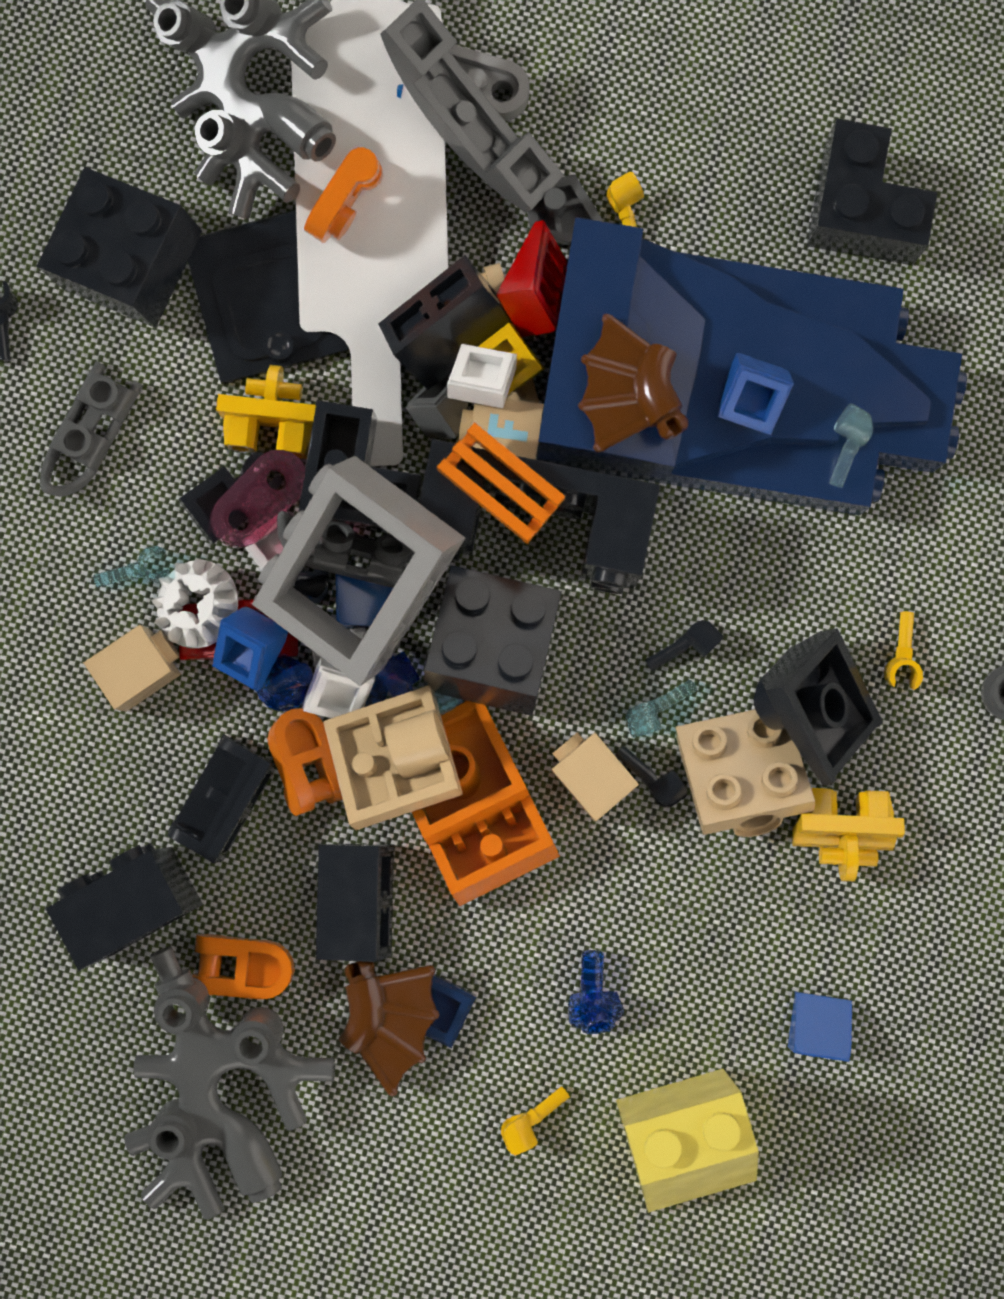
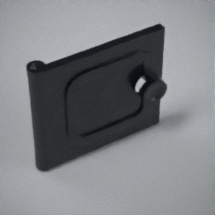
[188,210,350,385]

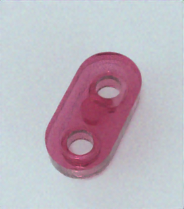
[210,450,306,548]

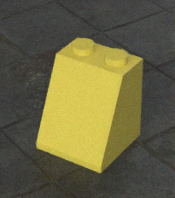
[616,1069,759,1213]

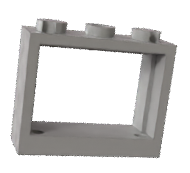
[252,456,465,686]

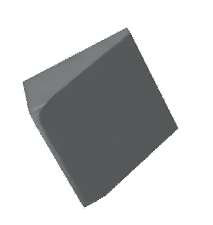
[405,373,469,439]

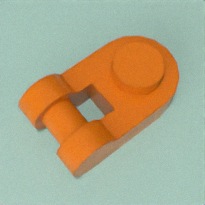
[304,147,383,243]
[267,708,343,816]
[192,934,295,999]

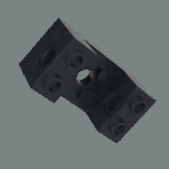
[419,439,660,594]

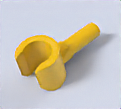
[606,172,644,227]
[884,611,923,690]
[501,1086,570,1155]

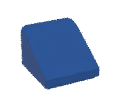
[717,353,794,435]
[336,574,393,628]
[212,607,288,691]
[787,991,852,1062]

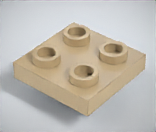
[323,685,463,831]
[675,709,815,837]

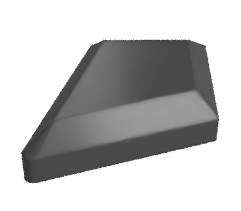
[527,174,604,245]

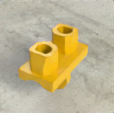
[216,365,316,459]
[792,788,905,882]

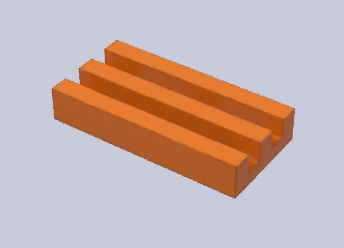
[437,422,565,544]

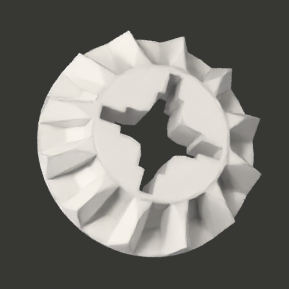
[151,558,238,648]

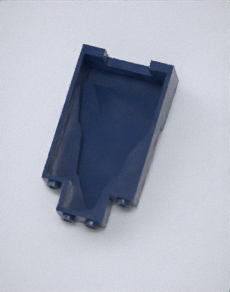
[537,217,967,516]

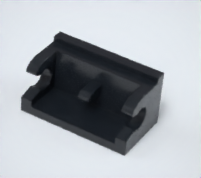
[378,255,513,390]
[167,734,276,863]
[316,844,394,962]

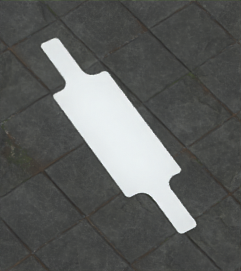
[291,0,448,466]

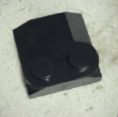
[754,628,883,785]

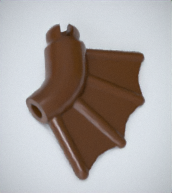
[578,314,689,452]
[339,961,440,1096]

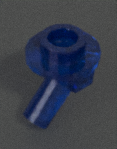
[364,651,421,707]
[256,656,313,711]
[568,950,624,1034]

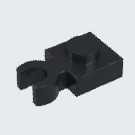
[178,452,283,545]

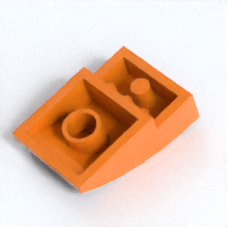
[412,701,560,906]

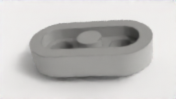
[449,45,530,121]

